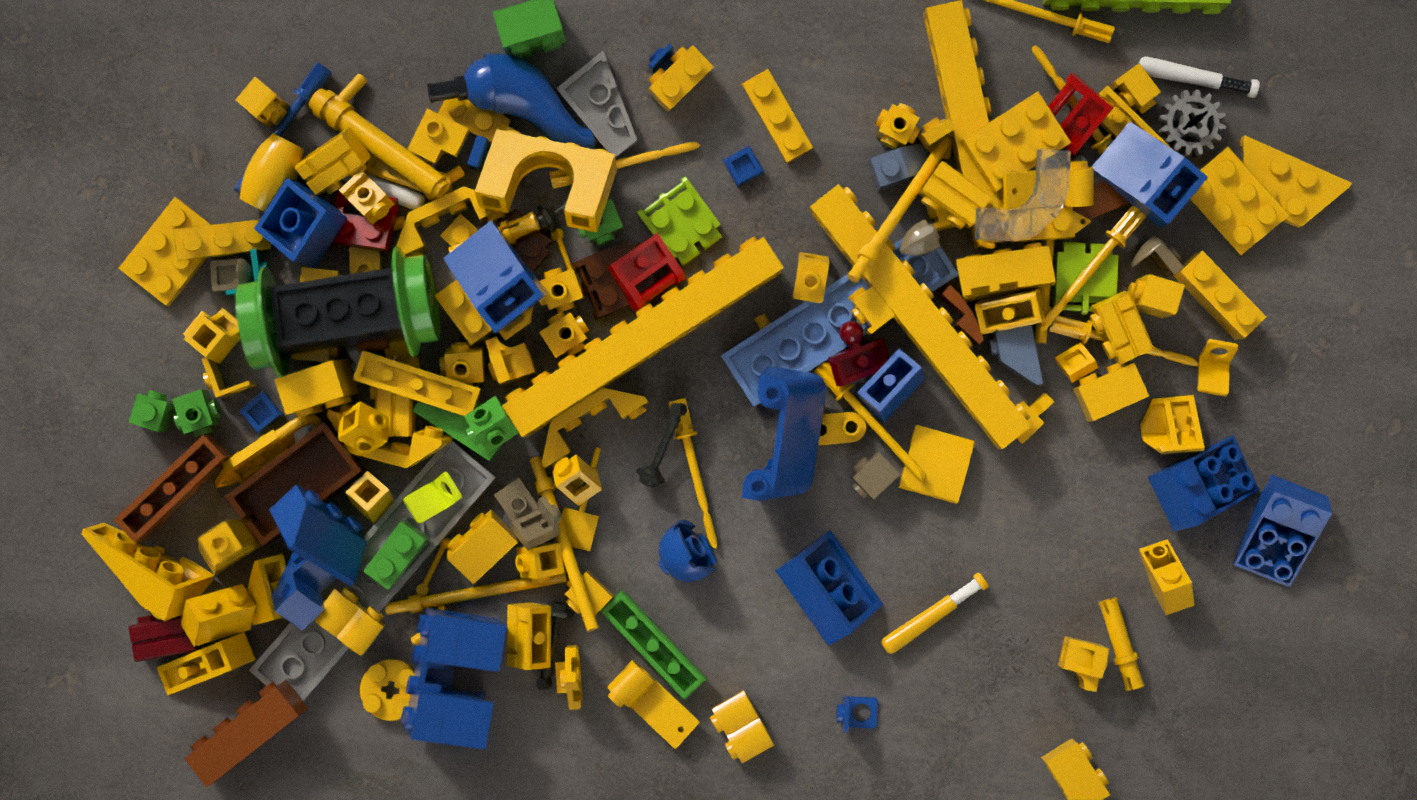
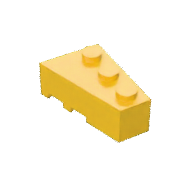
[956,242,1056,302]

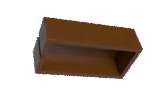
[225,422,367,546]

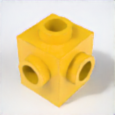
[875,103,921,150]
[540,267,585,313]
[539,312,590,359]
[440,342,486,386]
[338,401,389,455]
[515,542,564,583]

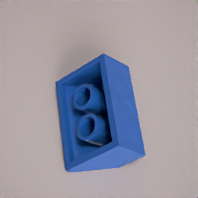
[270,484,367,586]
[775,530,883,646]

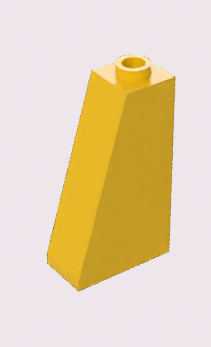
[198,517,262,576]

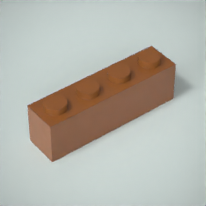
[114,435,232,543]
[184,680,309,788]

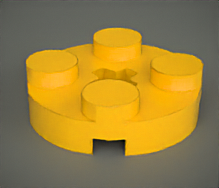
[360,658,415,721]

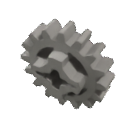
[1157,89,1226,157]

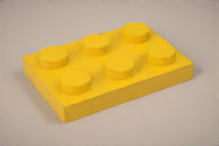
[960,91,1071,193]
[1190,146,1289,255]
[118,197,212,306]

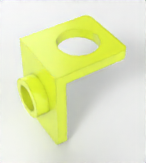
[403,471,462,524]

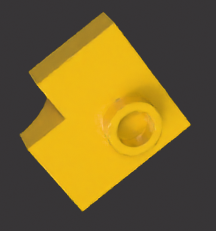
[407,108,470,164]
[183,308,240,364]
[485,337,537,385]
[1058,636,1109,692]

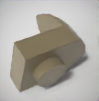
[900,219,940,256]
[1131,235,1184,277]
[210,258,254,292]

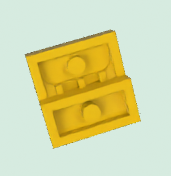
[898,425,974,504]

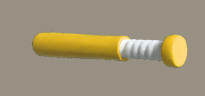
[881,572,989,654]

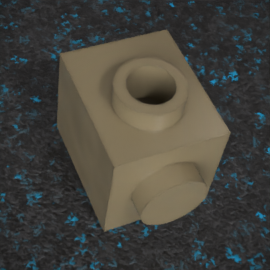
[850,452,900,500]
[494,477,538,521]

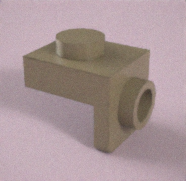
[511,496,561,550]

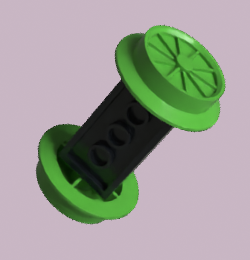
[236,246,441,377]

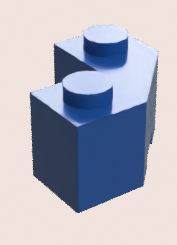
[272,551,336,631]

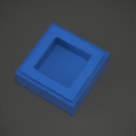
[467,135,491,171]
[723,146,764,188]
[239,391,284,434]

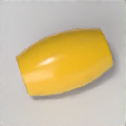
[240,133,304,212]

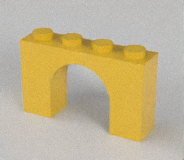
[475,129,617,233]

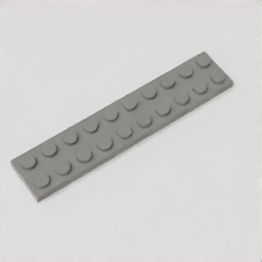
[249,439,497,702]

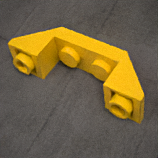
[396,186,510,257]
[541,387,649,469]
[327,404,453,468]

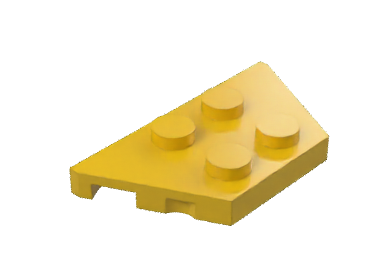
[1240,135,1352,228]

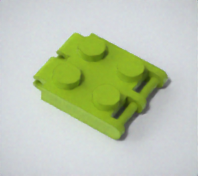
[636,176,722,266]
[1053,242,1119,315]

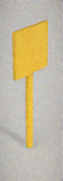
[555,447,601,552]

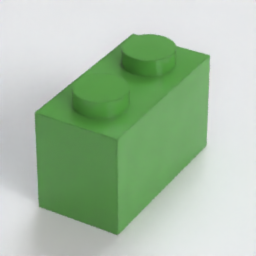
[363,520,431,590]

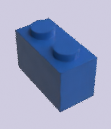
[857,349,925,423]

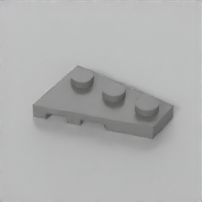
[556,51,638,159]

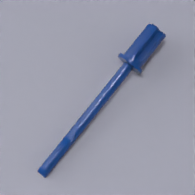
[233,62,332,194]

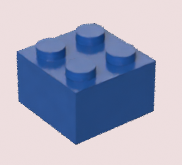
[254,178,347,268]

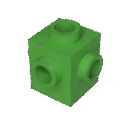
[577,198,624,246]
[172,389,221,438]
[464,396,519,453]

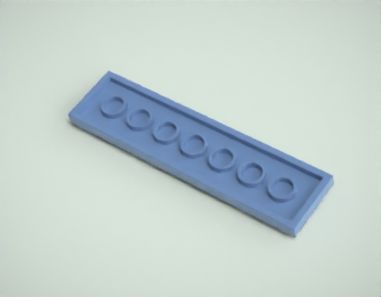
[721,238,959,407]

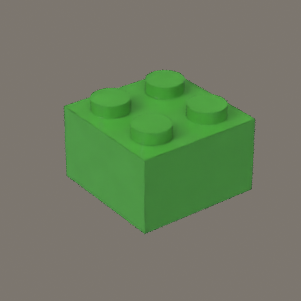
[492,0,567,60]

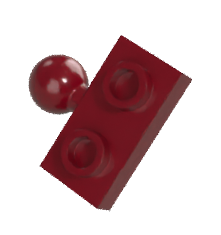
[828,321,890,386]

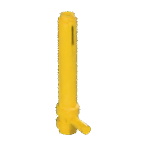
[308,73,449,198]

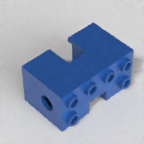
[401,607,507,749]

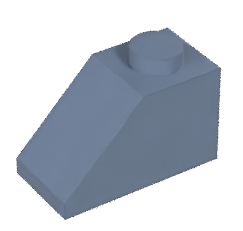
[867,143,935,192]
[988,325,1043,386]

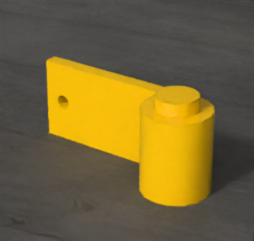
[1003,161,1094,211]
[607,659,700,749]

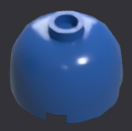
[658,519,716,583]

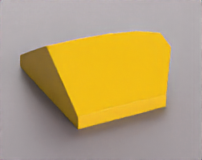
[1140,395,1205,454]

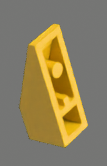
[156,632,255,696]

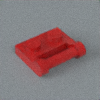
[1048,72,1115,155]
[331,189,399,253]
[607,233,686,312]

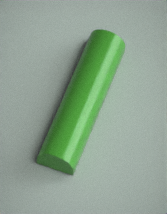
[600,589,707,700]

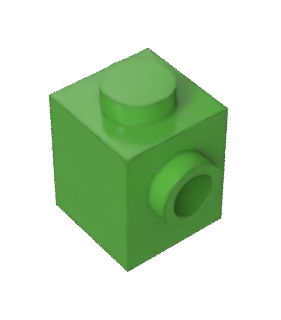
[128,390,175,432]

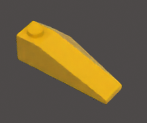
[81,523,215,621]

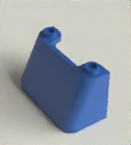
[741,366,827,501]

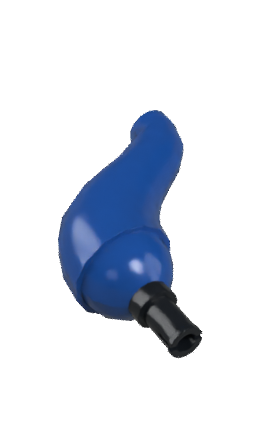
[427,53,595,150]

